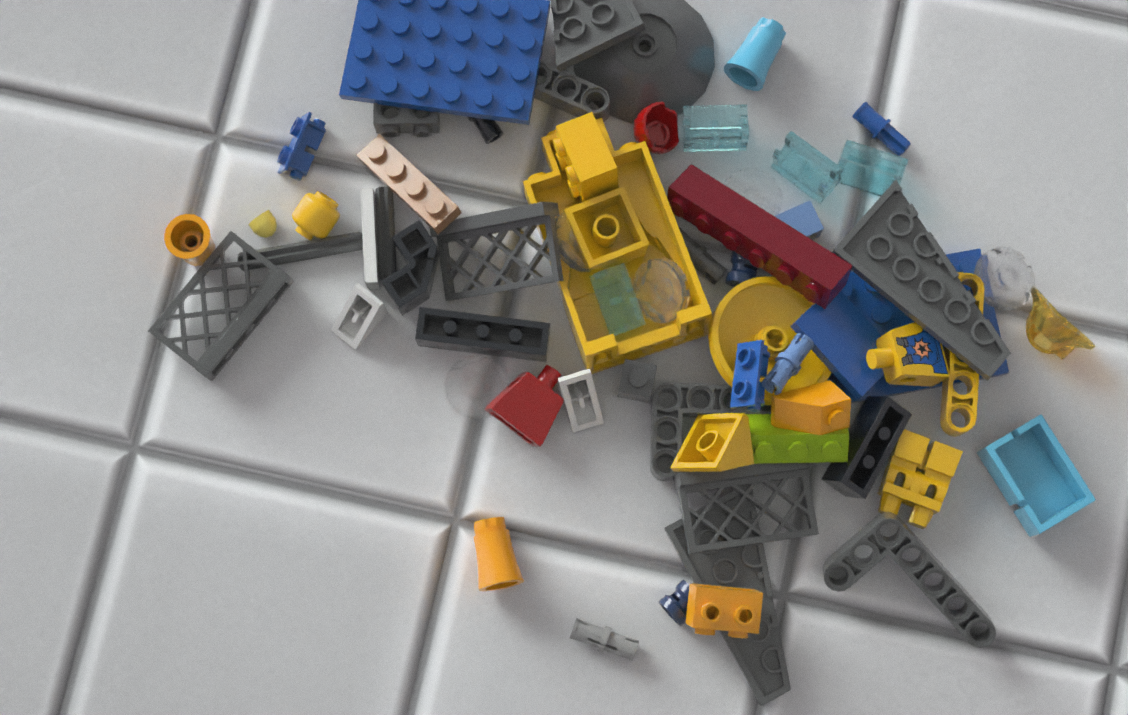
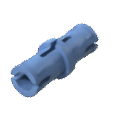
[762,333,814,395]

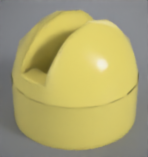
[248,210,277,238]

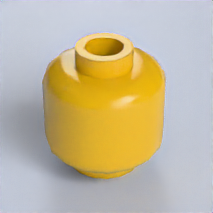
[292,191,340,240]

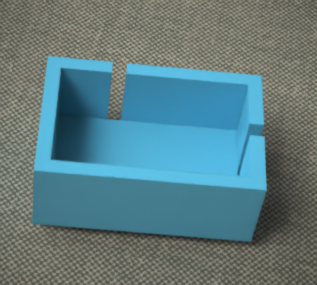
[976,414,1096,537]

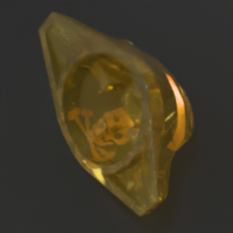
[1025,285,1096,360]

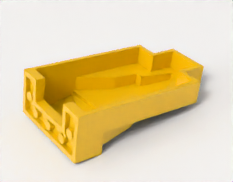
[523,118,712,374]

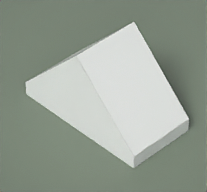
[331,283,388,350]
[558,369,604,433]

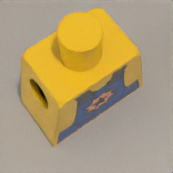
[866,322,950,387]

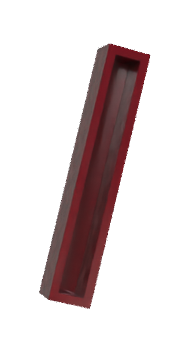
[667,164,853,309]

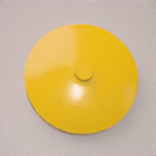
[708,276,832,405]

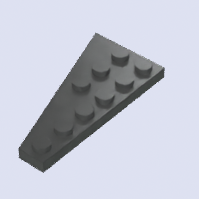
[551,0,646,72]
[832,180,1011,381]
[664,485,791,706]

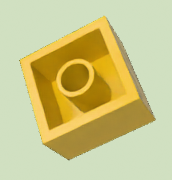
[553,112,618,203]

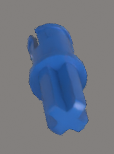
[852,102,911,156]

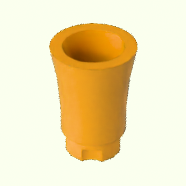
[164,214,215,266]
[473,517,524,592]

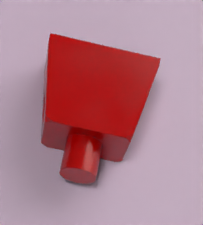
[484,365,564,447]

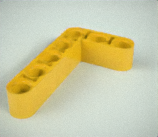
[940,272,984,437]

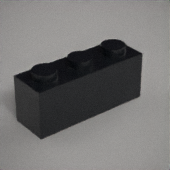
[821,396,912,499]

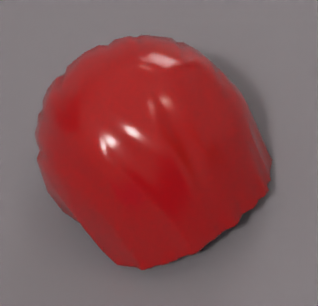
[633,101,679,154]

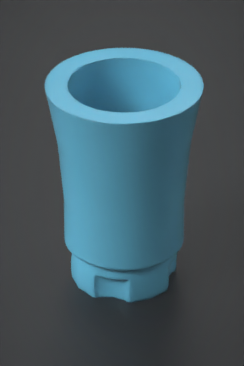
[724,17,786,91]

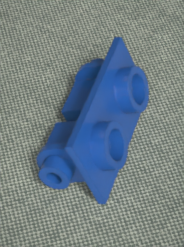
[277,112,326,181]
[730,340,770,412]

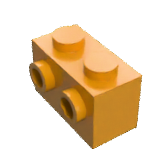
[686,583,763,638]

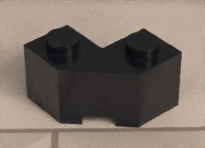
[382,220,439,316]

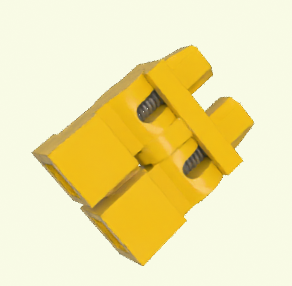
[877,429,963,529]

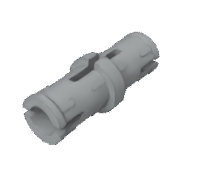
[570,618,639,661]

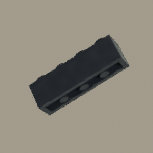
[415,307,550,362]

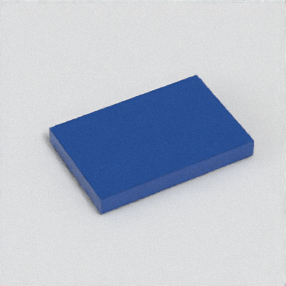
[790,291,884,400]

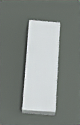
[360,188,380,290]

